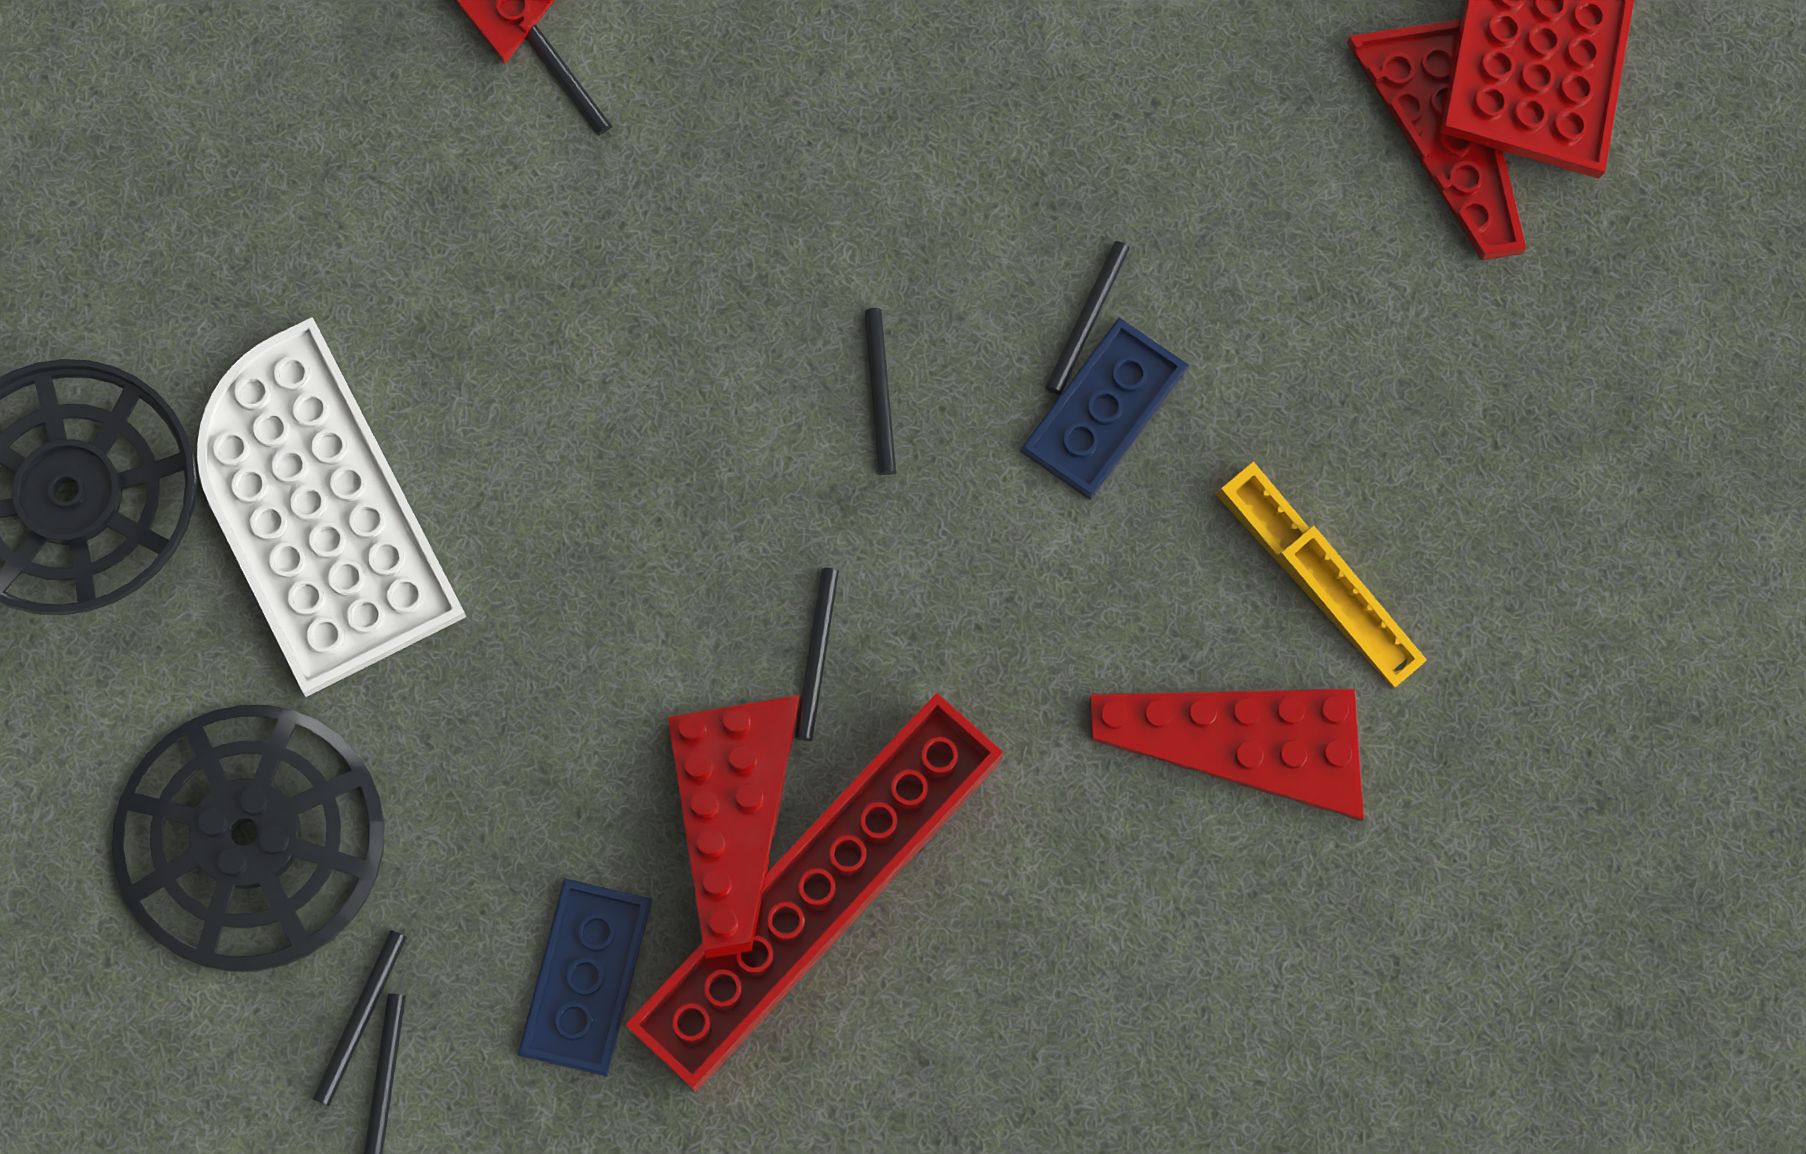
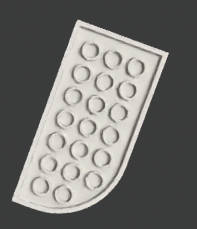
[197,317,466,697]

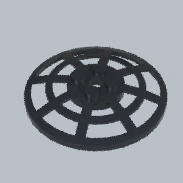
[0,359,197,615]
[112,705,385,972]

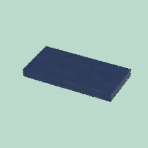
[1020,317,1189,500]
[518,878,652,1077]

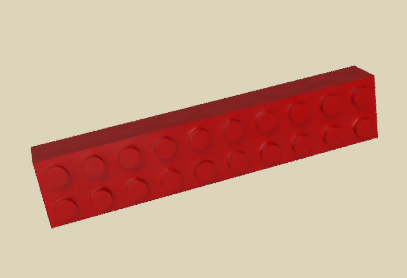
[625,692,1003,1093]

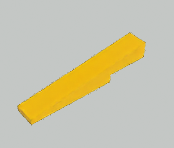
[1215,461,1427,688]

